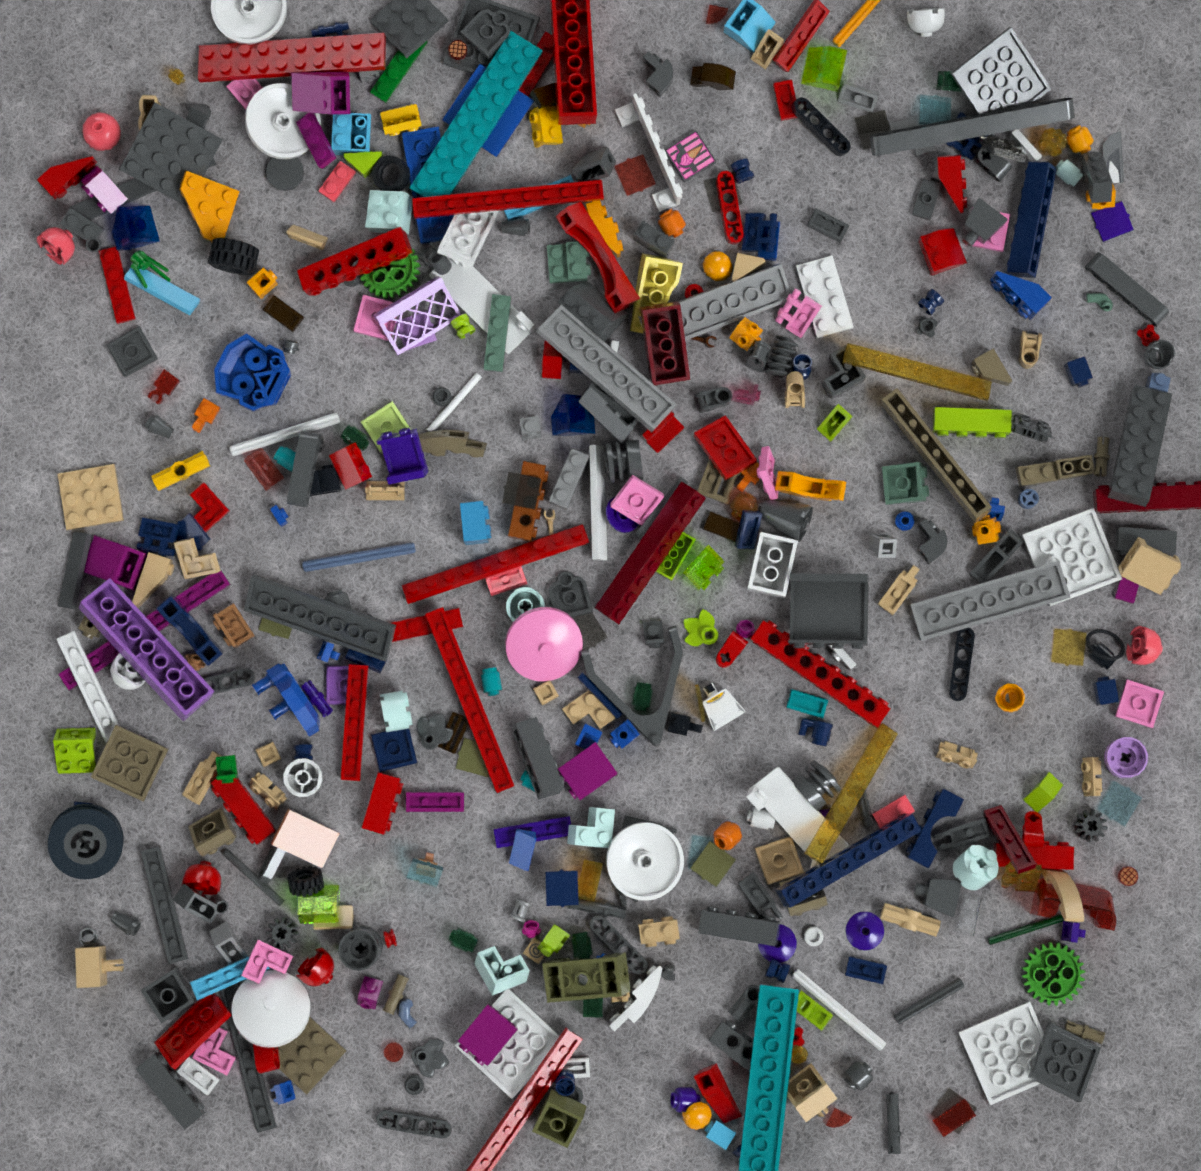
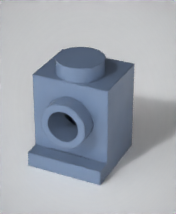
[1145,373,1171,392]

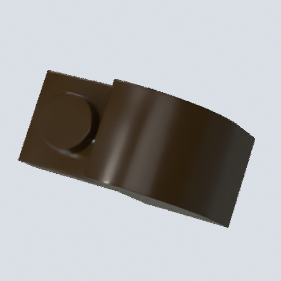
[690,63,736,91]

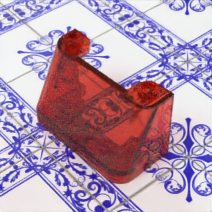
[1030,878,1116,931]

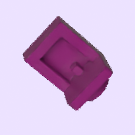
[357,976,383,1009]

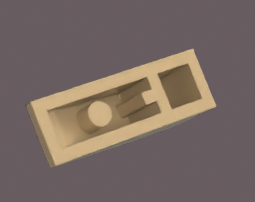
[132,552,175,608]

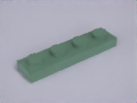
[484,294,511,372]

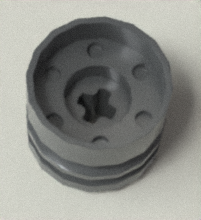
[604,440,643,483]
[792,760,842,811]
[338,926,383,971]

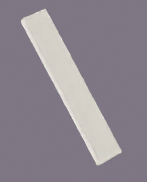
[589,445,607,561]
[57,630,120,743]

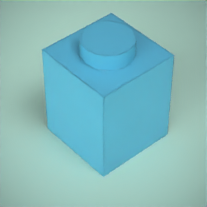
[704,1119,736,1150]

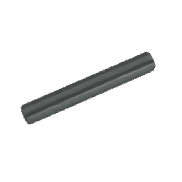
[894,978,964,1024]

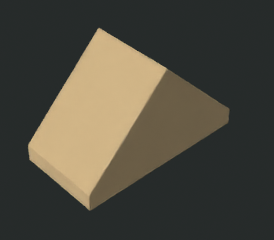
[751,29,784,70]
[732,253,766,281]

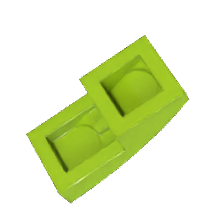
[797,990,834,1031]

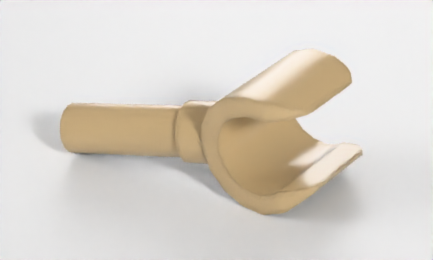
[544,509,555,535]

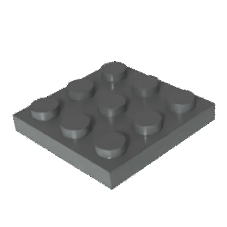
[370,0,449,59]
[1028,1023,1101,1102]

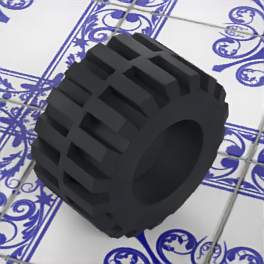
[208,238,259,275]

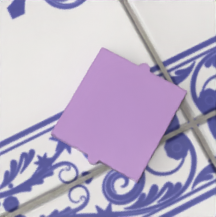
[396,311,437,351]

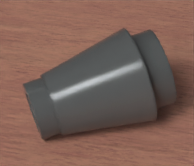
[502,217,530,236]
[144,414,174,439]
[111,911,141,936]

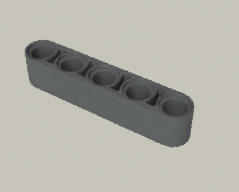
[1085,252,1169,327]

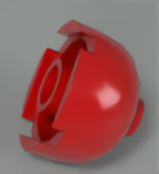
[181,861,222,895]
[296,947,334,987]

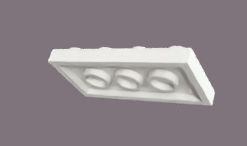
[437,211,499,267]
[796,256,854,338]

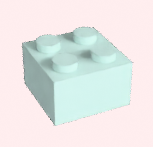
[365,190,413,235]

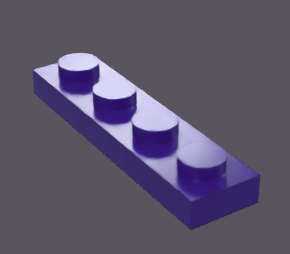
[494,816,571,848]

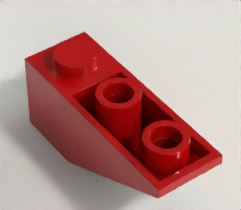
[937,154,968,213]
[37,156,97,200]
[693,1063,742,1124]

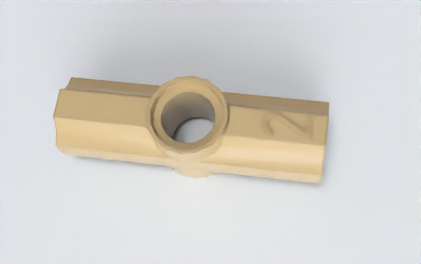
[880,903,941,937]

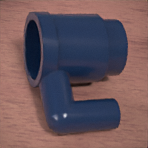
[798,718,833,747]

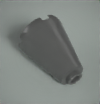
[757,500,813,542]

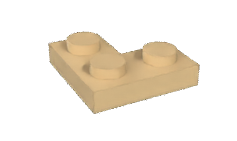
[174,538,221,579]
[562,690,615,729]

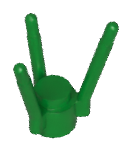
[130,250,171,288]

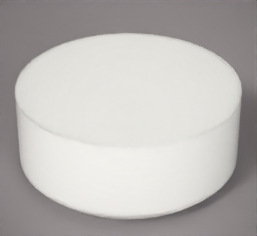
[804,927,824,946]

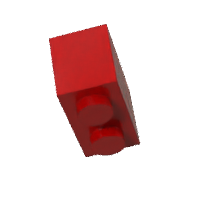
[329,442,372,490]

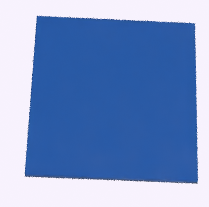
[442,64,534,157]

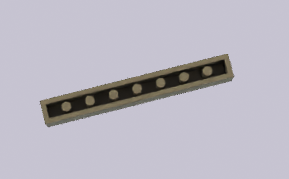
[881,388,992,523]

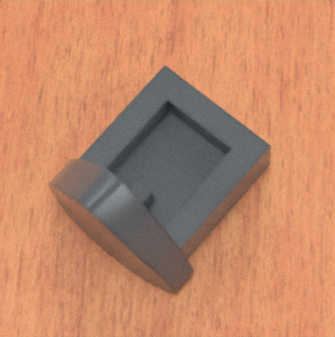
[186,104,211,129]

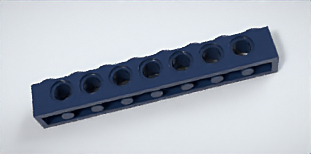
[775,813,922,908]

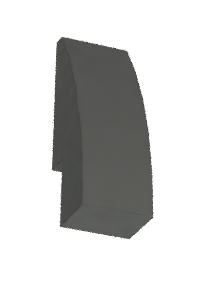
[970,528,1024,583]

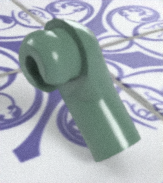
[1086,293,1113,312]

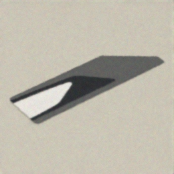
[1103,131,1124,183]

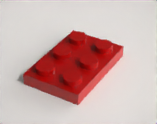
[693,415,757,480]

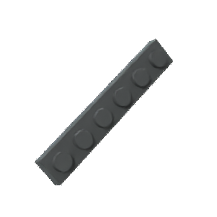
[141,846,189,964]

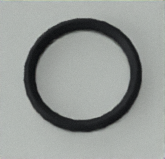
[1086,629,1125,661]

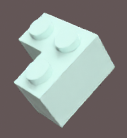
[567,807,615,848]
[474,946,530,996]

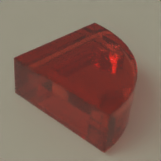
[706,5,728,24]
[826,1108,852,1128]

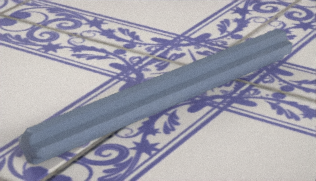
[302,543,416,572]

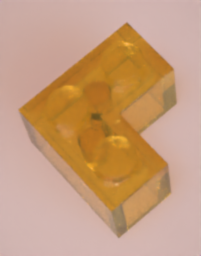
[578,859,603,902]

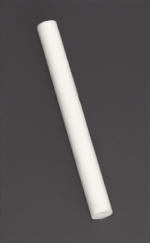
[426,373,482,432]

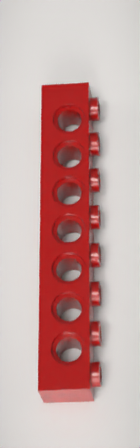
[750,620,891,728]

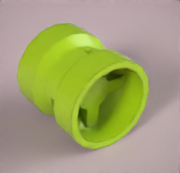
[450,313,476,339]

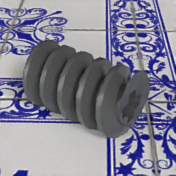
[765,335,798,378]

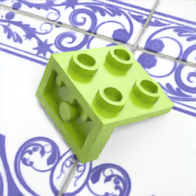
[53,728,96,774]

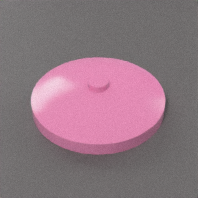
[505,607,583,681]

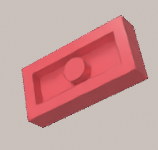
[319,161,356,202]
[485,566,527,596]
[872,795,915,828]

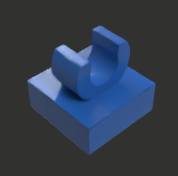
[987,497,1005,521]
[316,641,340,662]
[270,1080,296,1105]

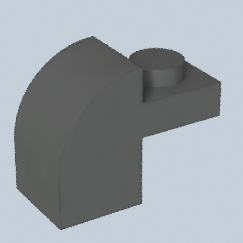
[643,52,673,97]
[917,519,948,564]

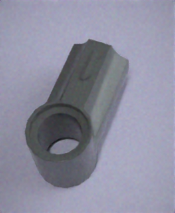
[728,985,759,1022]

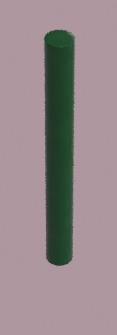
[987,914,1064,945]

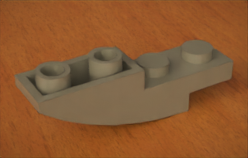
[418,430,487,458]
[1015,455,1095,487]

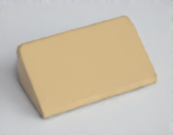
[286,225,328,250]
[314,905,354,930]

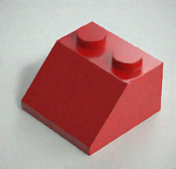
[918,228,967,276]

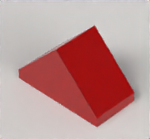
[542,340,563,379]

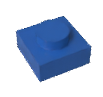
[270,505,289,527]

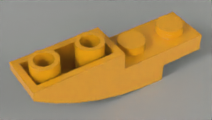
[586,201,623,258]

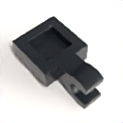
[668,713,703,736]

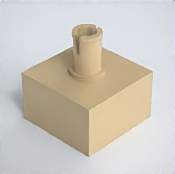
[75,946,124,988]
[787,1063,837,1122]

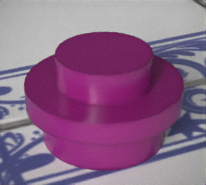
[736,620,755,638]

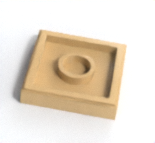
[755,836,804,885]

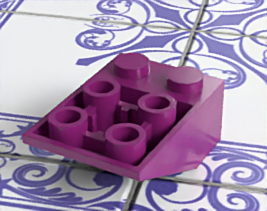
[291,72,350,114]
[84,535,147,591]

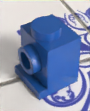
[610,719,640,749]

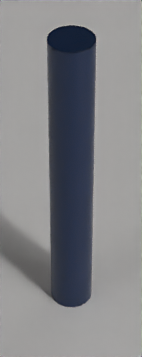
[577,672,622,719]

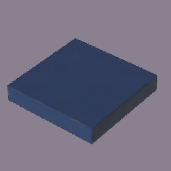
[371,728,418,772]

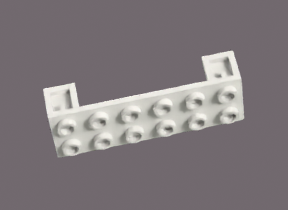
[615,93,683,213]
[429,257,535,354]
[746,767,849,869]

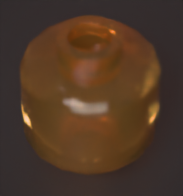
[730,492,758,521]

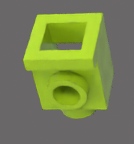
[538,924,570,957]

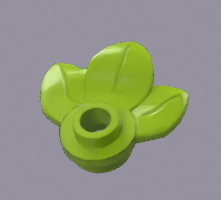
[684,609,718,647]

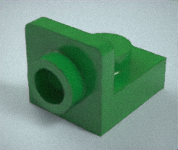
[216,755,238,784]

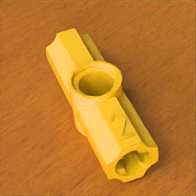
[151,451,210,491]

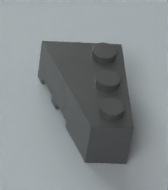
[579,381,637,443]

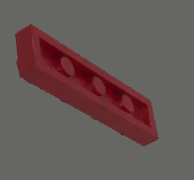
[983,805,1036,874]

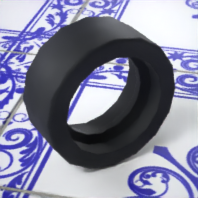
[372,155,410,191]

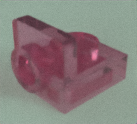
[731,384,761,406]

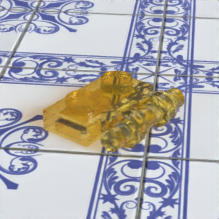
[1001,862,1042,892]

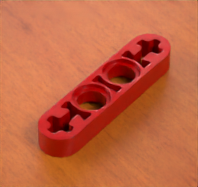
[716,171,744,245]

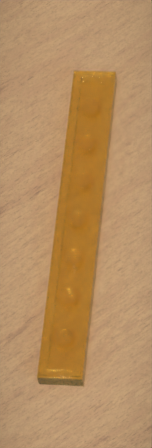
[843,343,992,401]
[805,723,898,864]

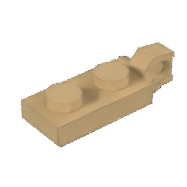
[877,565,920,616]
[182,751,221,805]

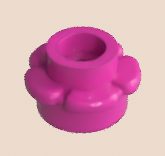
[522,920,541,938]

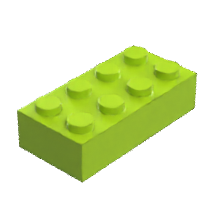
[656,532,696,581]

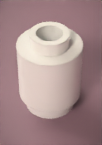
[746,807,775,830]

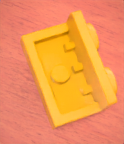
[380,104,422,136]
[529,106,563,148]

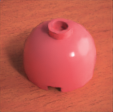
[82,112,121,151]
[37,227,75,265]
[1126,626,1163,665]

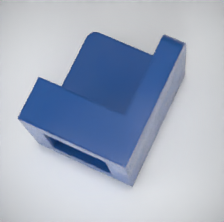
[575,724,602,749]

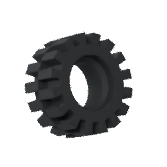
[287,866,324,897]

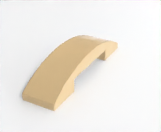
[1041,869,1084,922]

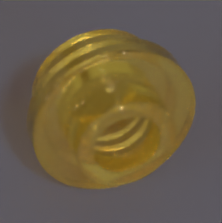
[168,68,186,85]
[791,1046,808,1064]

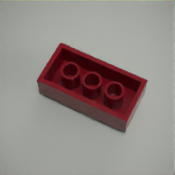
[640,301,691,385]

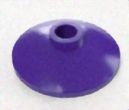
[606,496,638,533]
[846,912,884,950]
[758,924,797,963]

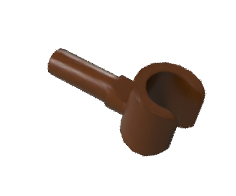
[691,336,717,348]

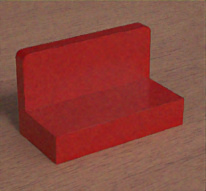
[642,412,684,453]

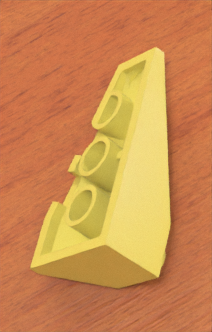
[630,253,683,333]

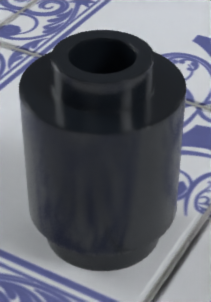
[1087,642,1116,670]

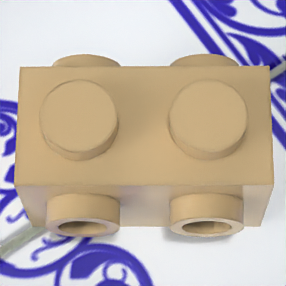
[638,916,680,947]

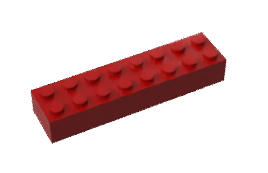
[550,0,597,125]

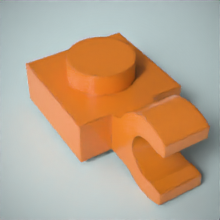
[192,398,221,433]
[736,462,760,492]

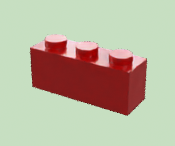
[362,772,404,835]

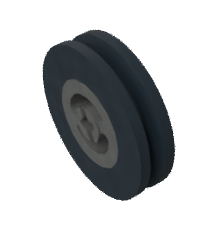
[48,804,124,880]

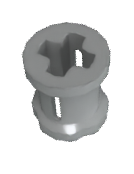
[509,898,532,923]

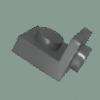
[643,620,664,648]

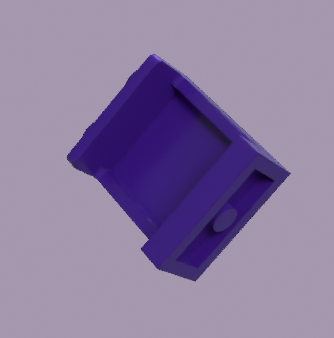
[376,427,429,484]

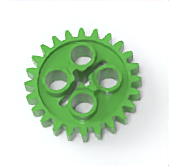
[360,246,421,299]
[1021,942,1085,1006]

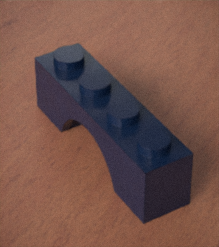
[156,594,223,666]
[905,789,964,868]

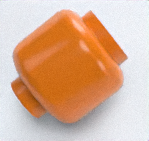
[658,208,686,238]
[713,821,742,850]

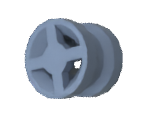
[1018,489,1039,509]

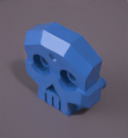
[214,333,291,412]
[252,663,320,737]

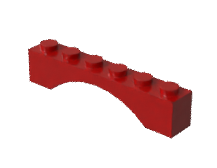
[556,202,640,313]

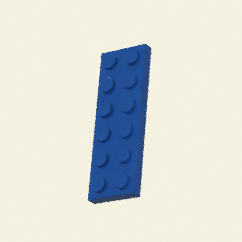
[402,126,454,244]

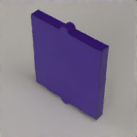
[1091,201,1134,242]

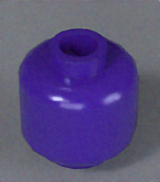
[670,1087,700,1113]

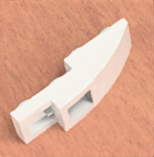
[609,965,662,1032]

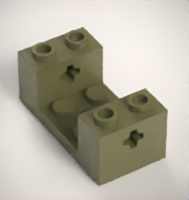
[542,952,631,1003]

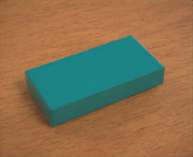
[786,689,829,719]

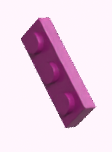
[296,112,336,169]
[406,792,464,812]

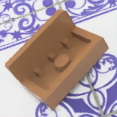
[213,603,255,648]

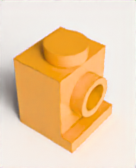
[247,267,278,299]

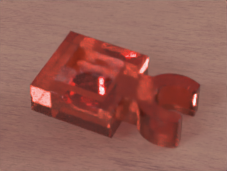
[148,369,181,405]

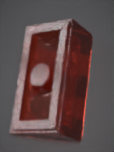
[244,448,284,491]

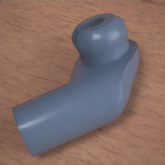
[399,999,417,1029]

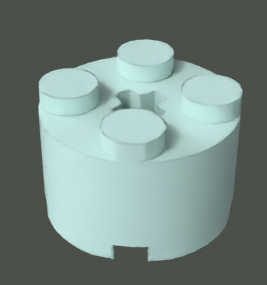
[506,587,545,622]
[380,690,412,732]
[953,845,999,890]

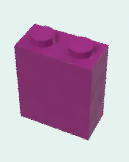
[558,742,618,800]
[458,1003,518,1066]

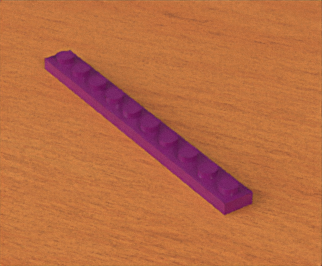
[58,569,231,691]

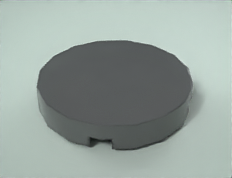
[266,157,304,191]

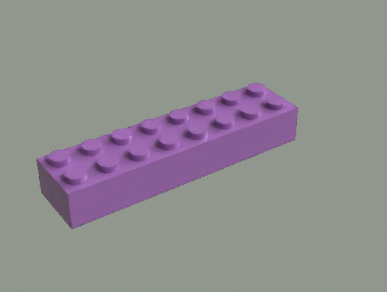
[79,578,214,721]

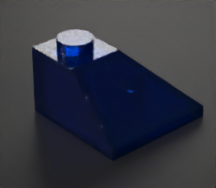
[112,206,160,251]
[551,394,596,436]

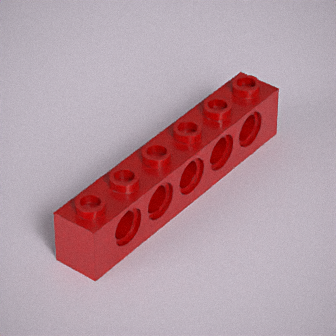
[297,227,413,296]

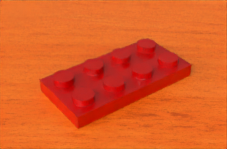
[154,992,232,1070]

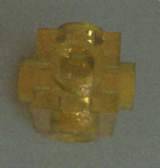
[1038,128,1067,157]

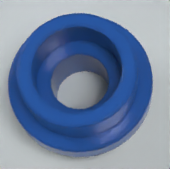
[895,512,915,531]

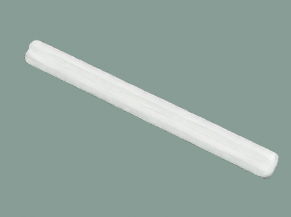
[230,413,340,456]
[792,969,886,1051]

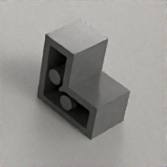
[822,345,866,400]

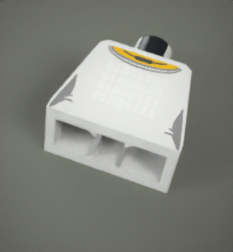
[702,683,745,731]

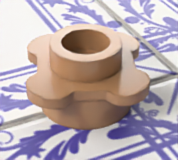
[185,654,205,671]

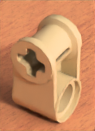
[1019,331,1042,369]
[785,371,805,408]

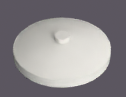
[211,0,287,45]
[245,83,321,159]
[606,822,684,900]
[232,970,311,1047]

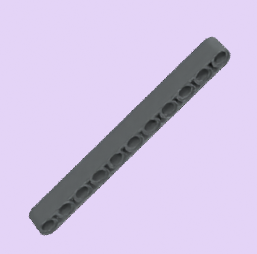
[870,98,1075,156]

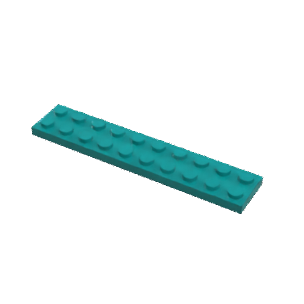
[410,31,543,197]
[738,984,799,1171]

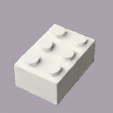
[747,532,798,598]

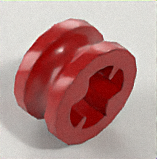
[383,929,397,948]

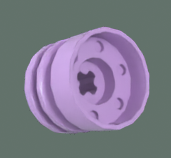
[1104,737,1148,778]

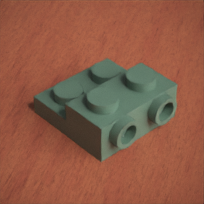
[547,241,591,284]
[882,462,929,505]

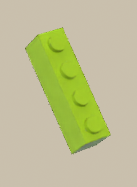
[932,407,1012,438]

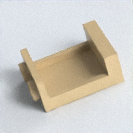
[1118,537,1181,595]

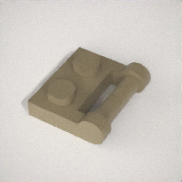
[697,459,741,505]

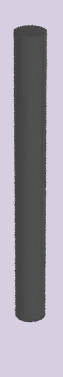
[223,849,285,906]

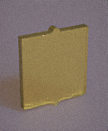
[1051,629,1086,666]
[695,684,705,722]

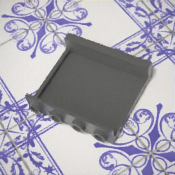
[788,573,869,649]

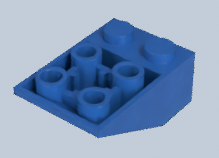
[990,271,1052,320]

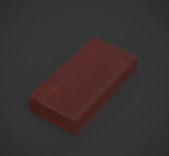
[932,1098,976,1137]

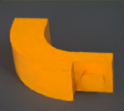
[775,471,846,501]

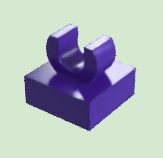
[1061,921,1086,943]

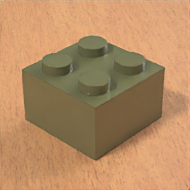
[532,1089,587,1148]

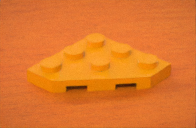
[179,171,240,242]

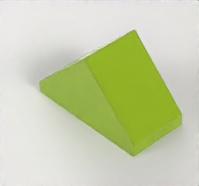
[344,151,383,178]
[817,404,853,442]
[1023,772,1063,812]

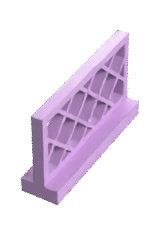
[373,276,462,355]

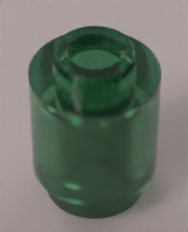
[340,425,370,451]
[631,682,653,711]
[448,927,478,953]
[571,932,593,959]

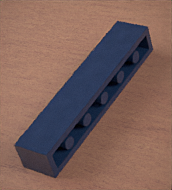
[1007,162,1057,278]

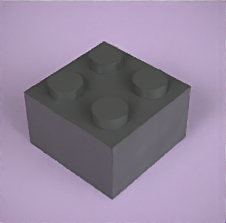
[141,968,198,1023]

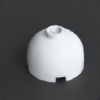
[907,8,945,37]
[110,653,146,690]
[283,758,323,797]

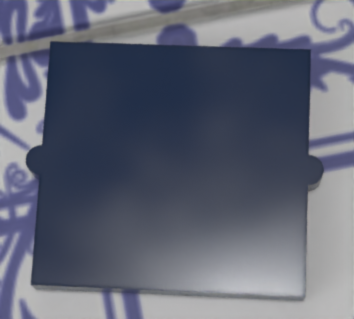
[176,513,210,551]
[545,869,579,908]

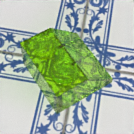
[801,46,847,92]
[682,544,725,592]
[297,885,340,924]

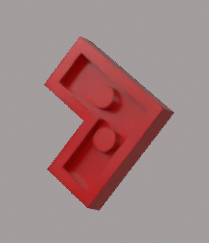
[190,483,230,532]

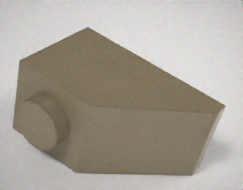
[971,348,1013,386]

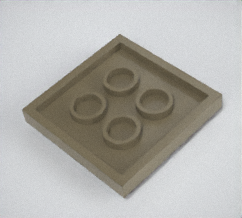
[91,724,169,802]
[278,1017,347,1095]

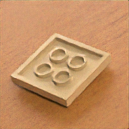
[58,464,124,530]

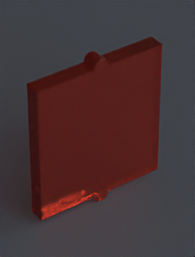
[614,154,656,196]

